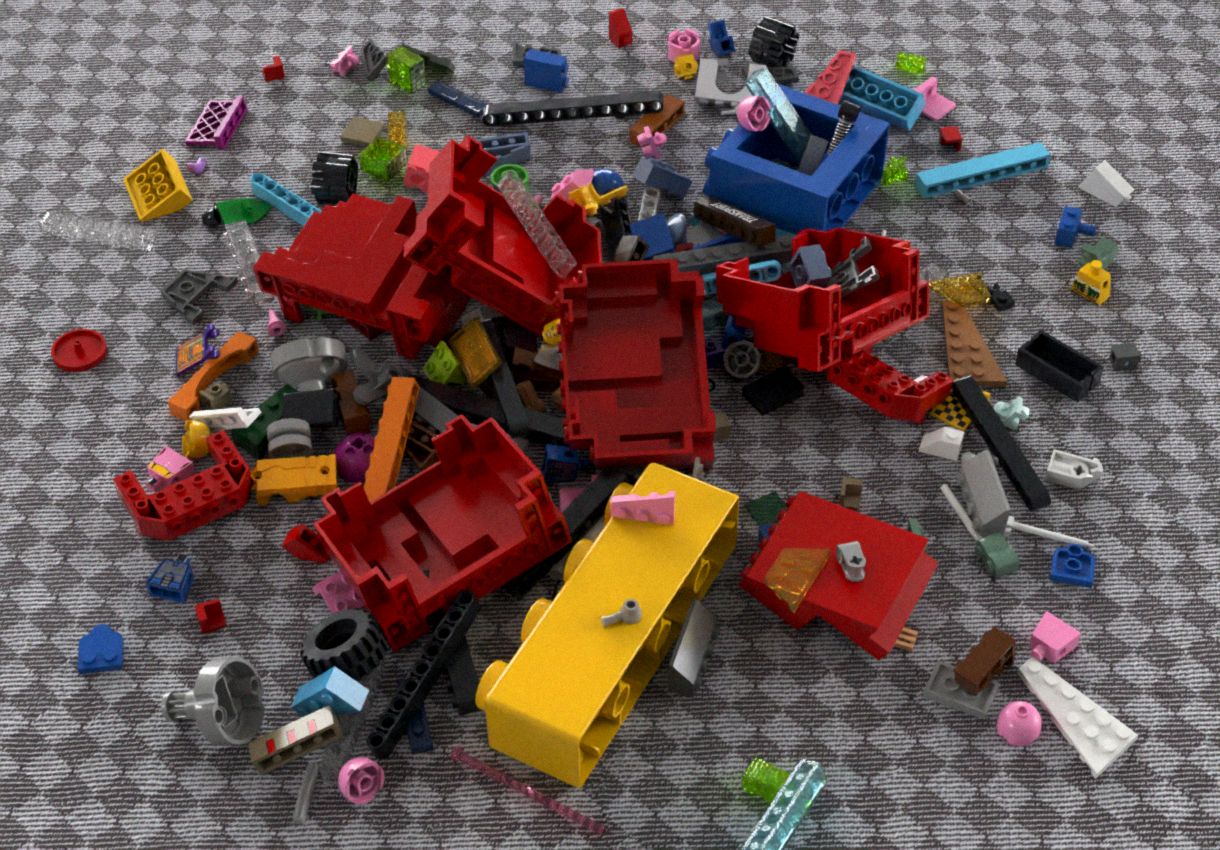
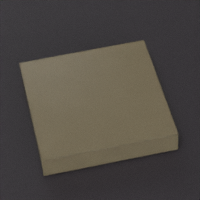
[340,116,385,147]

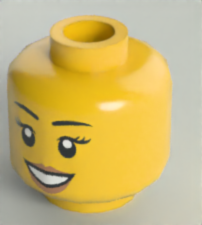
[542,318,561,346]

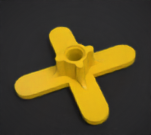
[568,183,629,217]

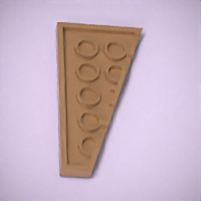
[942,301,1008,387]

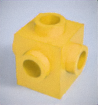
[674,54,698,80]

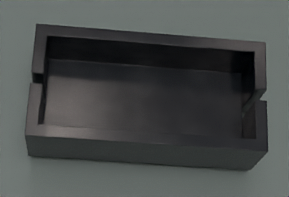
[1015,330,1104,403]

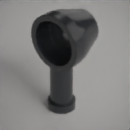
[202,201,221,226]

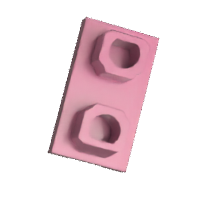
[330,46,359,76]
[637,126,667,160]

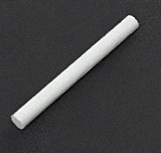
[940,484,983,543]

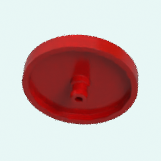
[51,329,107,372]

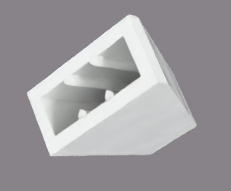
[1078,160,1135,207]

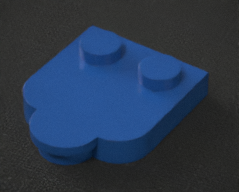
[1050,544,1095,588]
[78,624,124,674]

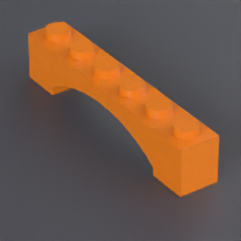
[168,331,259,421]

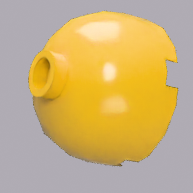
[182,420,211,460]

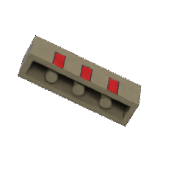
[248,705,343,775]

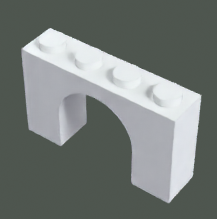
[695,58,767,108]

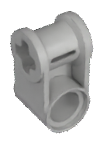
[836,541,866,582]

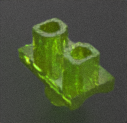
[895,51,927,74]
[883,156,909,186]

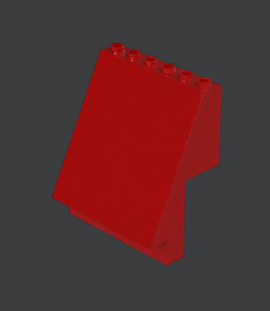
[738,491,939,661]

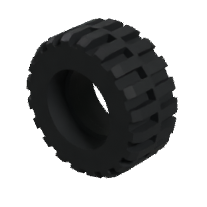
[300,608,387,682]

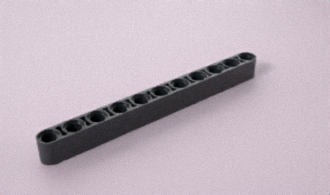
[482,91,664,126]

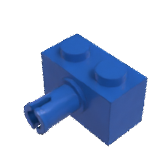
[1055,206,1097,248]

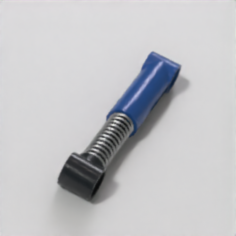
[820,100,861,165]

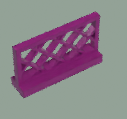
[185,95,248,150]

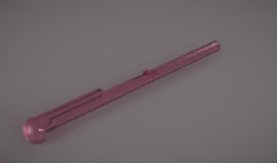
[450,746,606,835]

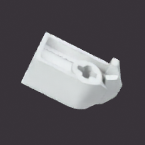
[1045,449,1103,489]

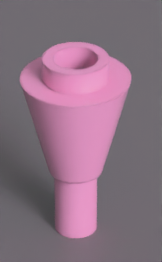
[267,310,286,337]

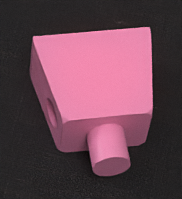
[1029,611,1081,662]

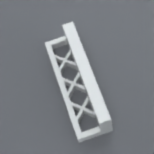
[189,407,262,430]

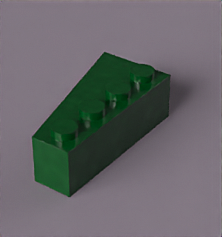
[231,384,299,460]

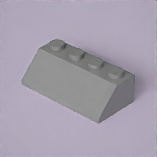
[956,450,1011,537]

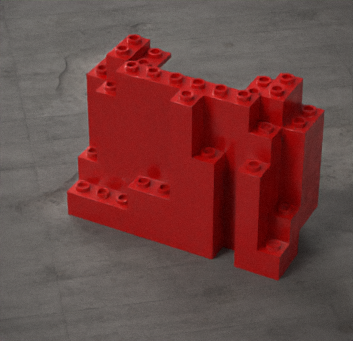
[404,135,602,337]
[253,193,472,360]
[716,227,929,372]
[555,259,716,472]
[313,414,573,652]

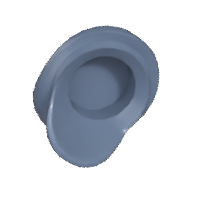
[667,214,687,245]

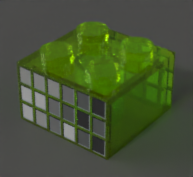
[387,46,426,94]
[358,136,408,181]

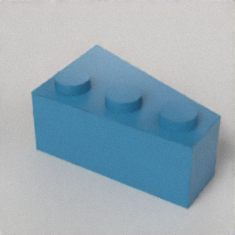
[291,666,369,717]

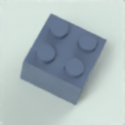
[788,244,832,288]

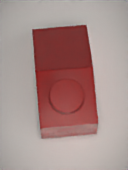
[609,8,632,48]
[281,523,329,563]

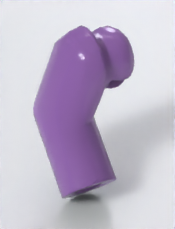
[187,158,206,175]

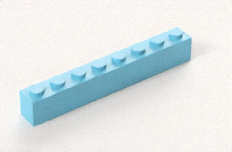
[915,142,1050,199]

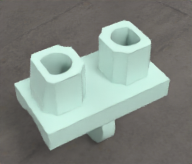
[994,396,1030,430]

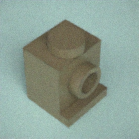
[199,382,232,410]

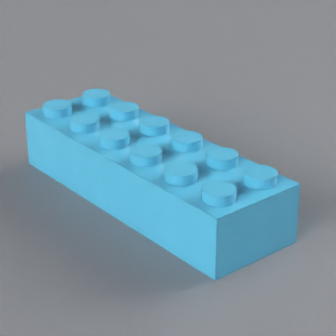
[839,65,926,131]

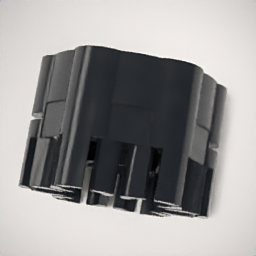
[748,16,800,68]
[311,151,358,204]

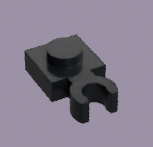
[985,283,1016,312]

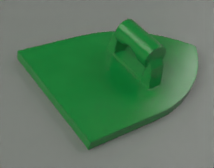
[215,198,271,229]

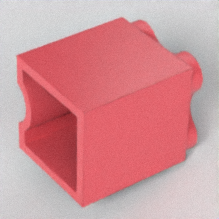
[403,144,440,193]

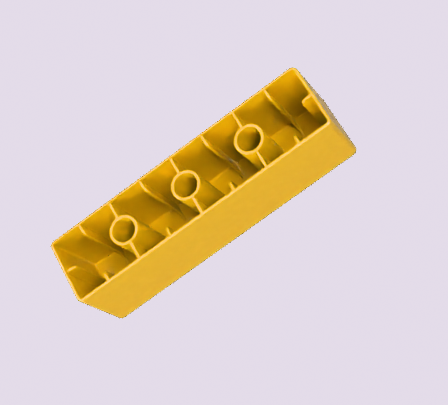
[475,463,739,788]

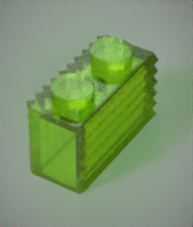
[741,756,795,806]

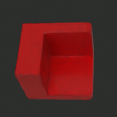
[262,56,285,82]
[939,126,963,152]
[194,599,227,634]

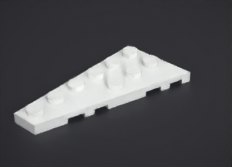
[1017,656,1138,779]

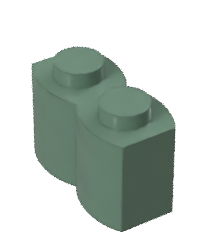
[975,532,1020,578]

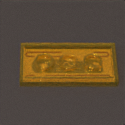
[448,316,503,389]

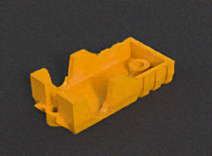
[251,454,338,505]

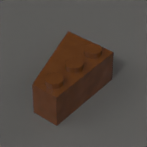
[512,347,564,393]
[330,370,372,436]
[404,420,439,472]
[954,627,1016,696]

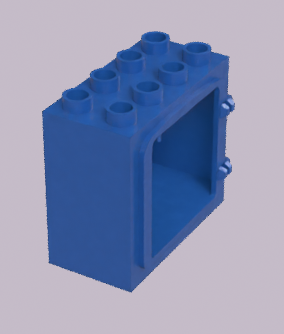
[703,84,890,235]

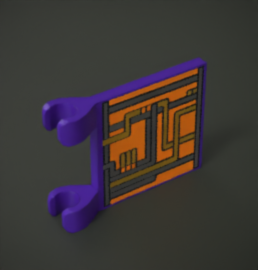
[176,324,220,376]

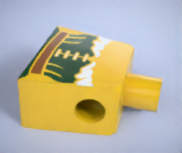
[1070,260,1111,306]

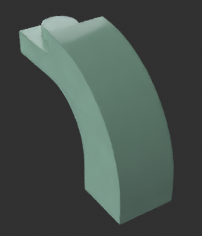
[1078,237,1119,270]

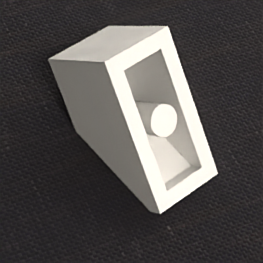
[919,427,964,461]

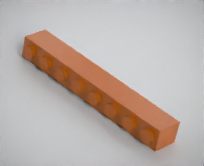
[364,377,420,502]

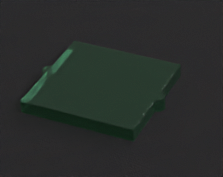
[745,491,787,526]

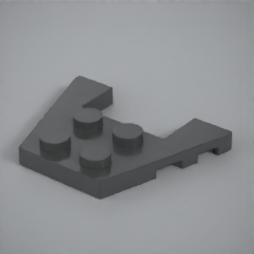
[825,236,880,298]
[161,269,238,325]

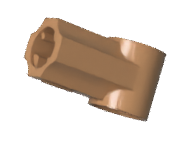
[516,380,547,413]

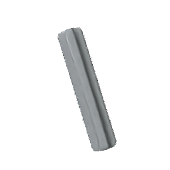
[292,762,320,824]

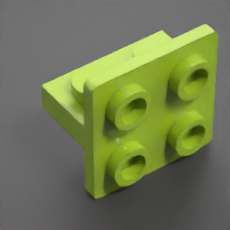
[423,341,467,385]

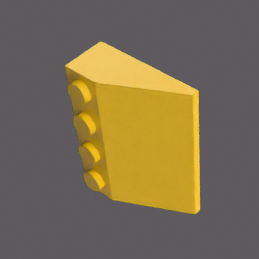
[123,148,193,222]

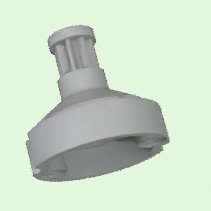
[270,337,348,392]
[161,657,265,746]

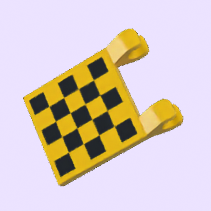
[930,378,990,431]

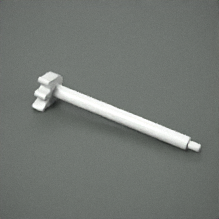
[1003,515,1094,548]

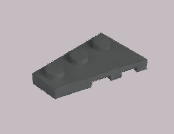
[361,39,390,81]

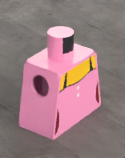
[145,446,196,492]

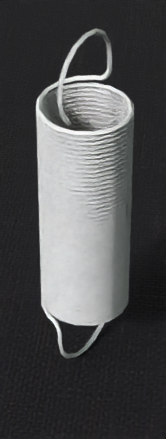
[953,188,973,206]

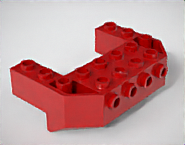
[824,345,954,425]
[113,430,253,541]

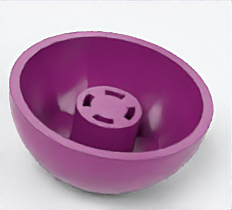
[333,432,375,483]

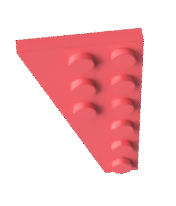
[804,50,856,105]

